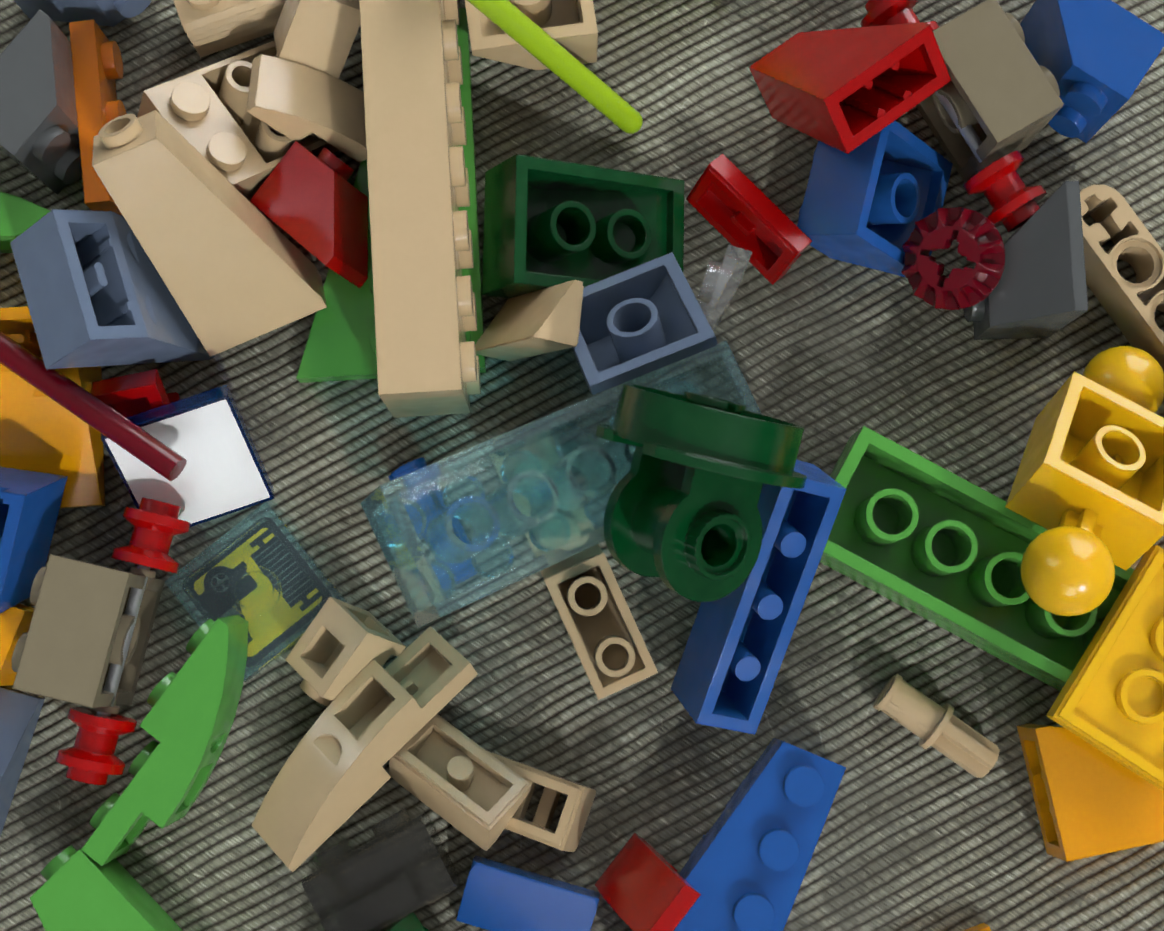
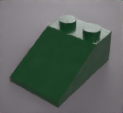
[482,154,685,298]

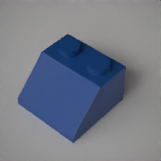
[1020,0,1164,143]
[797,120,953,277]

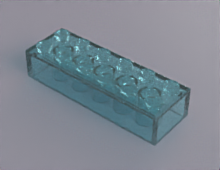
[360,341,761,628]

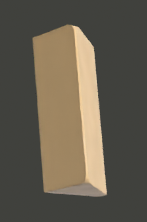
[475,280,584,361]
[389,714,532,851]

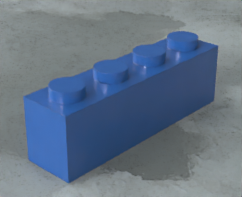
[671,460,846,735]

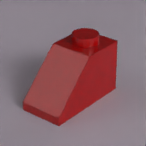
[250,141,368,288]

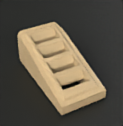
[486,750,596,852]

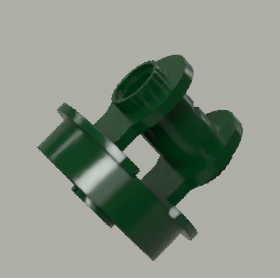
[595,383,807,602]

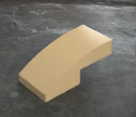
[246,54,367,163]

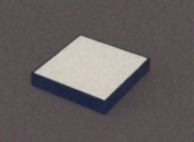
[100,384,274,527]

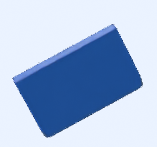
[456,855,600,931]

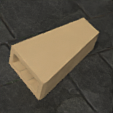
[92,110,327,357]

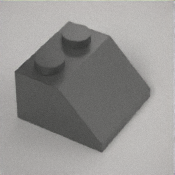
[0,9,82,195]

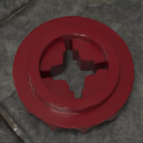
[901,207,1005,310]

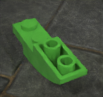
[81,614,248,866]

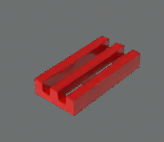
[686,153,812,285]

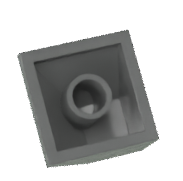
[963,181,1088,340]

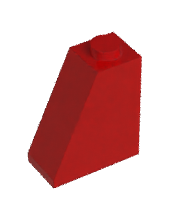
[749,22,951,154]

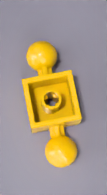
[1005,346,1164,616]

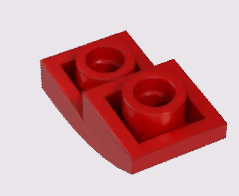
[595,833,701,931]

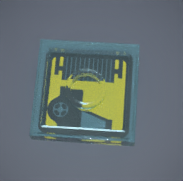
[165,502,347,682]

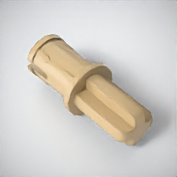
[873,674,1000,778]

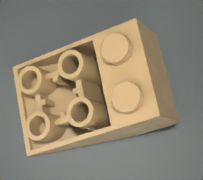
[137,40,338,207]

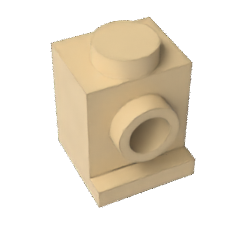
[285,597,406,707]

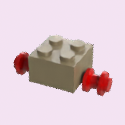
[860,0,1064,233]
[12,497,191,785]

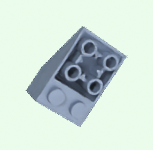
[10,209,215,369]

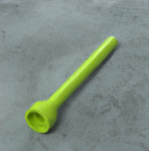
[467,0,643,134]

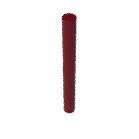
[0,331,187,481]

